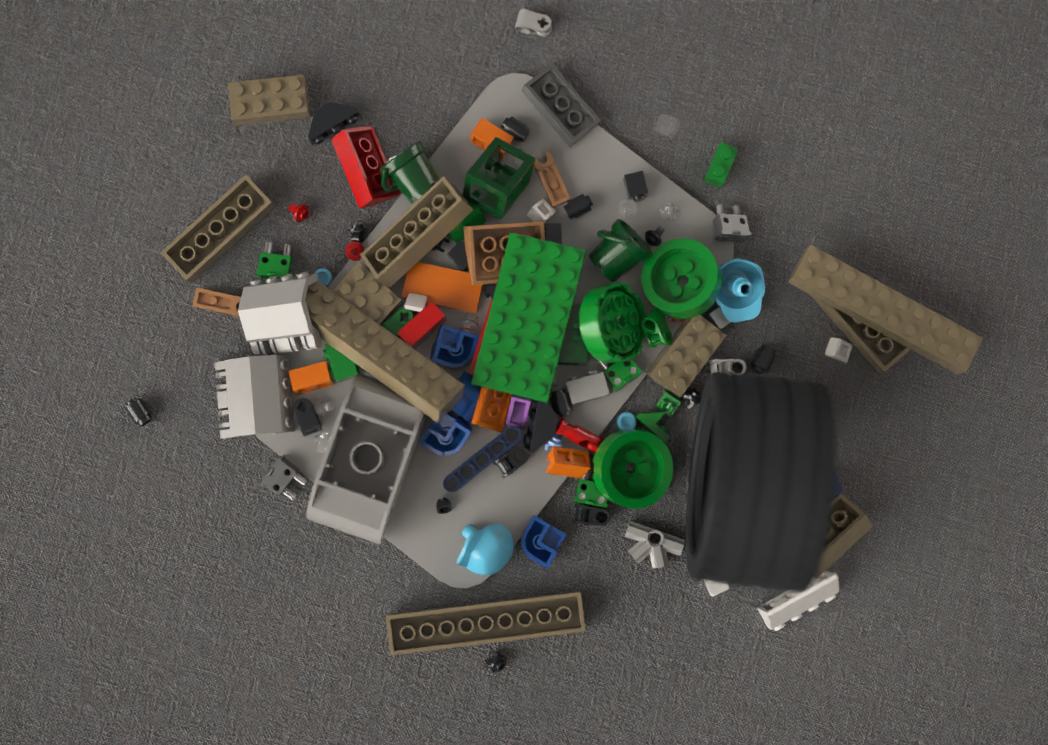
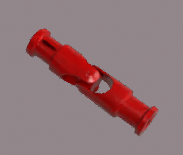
[556,418,605,453]

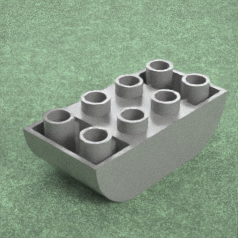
[306,373,427,545]

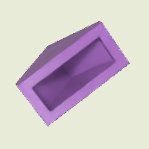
[505,394,531,429]

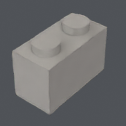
[565,370,609,405]

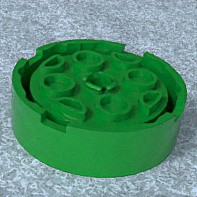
[641,238,723,319]
[579,283,646,363]
[593,429,673,509]

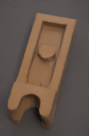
[534,151,571,208]
[192,288,241,317]

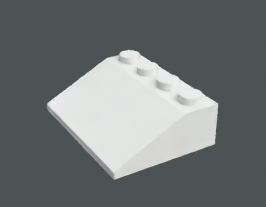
[757,571,839,631]

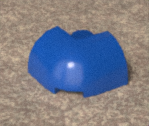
[430,324,480,368]
[451,371,482,425]
[420,412,472,456]
[521,515,567,569]

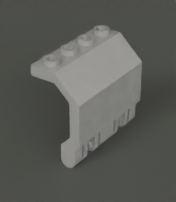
[238,271,322,356]
[215,355,294,439]

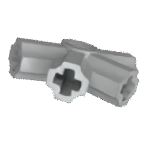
[625,521,685,569]

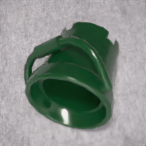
[380,141,440,205]
[588,218,652,282]

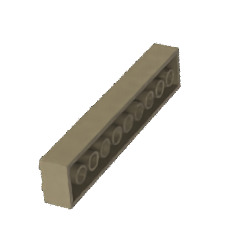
[788,245,983,375]
[305,281,464,423]
[386,590,586,655]

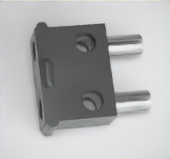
[713,204,752,242]
[261,455,307,501]

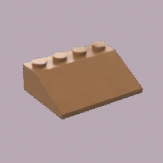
[463,221,545,285]

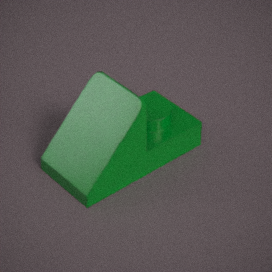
[635,412,670,443]

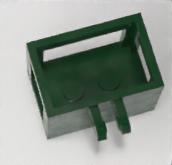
[462,137,536,220]
[558,303,588,366]

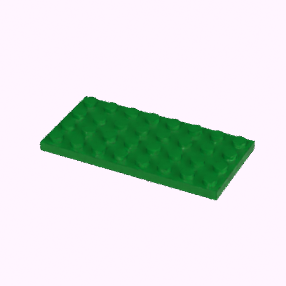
[471,232,586,403]

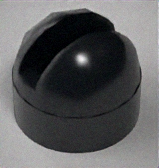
[436,497,452,514]

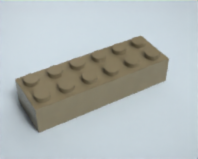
[160,175,276,284]
[360,176,474,288]
[811,295,911,374]

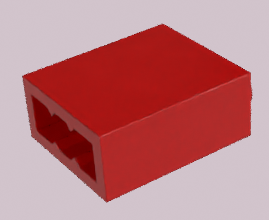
[398,301,447,349]

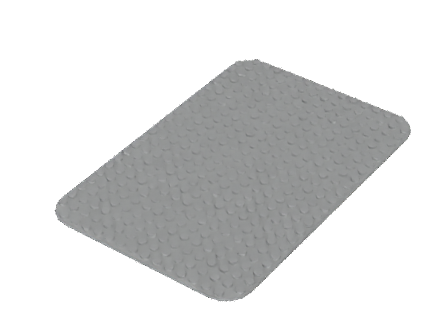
[255,73,734,588]

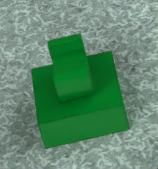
[655,390,682,417]

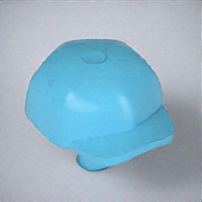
[716,258,765,323]
[457,524,514,575]

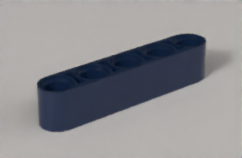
[443,426,522,492]

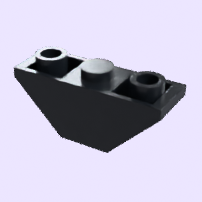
[308,102,361,145]
[523,399,558,452]

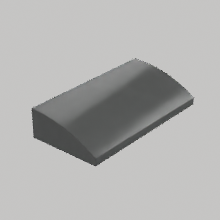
[522,64,601,148]

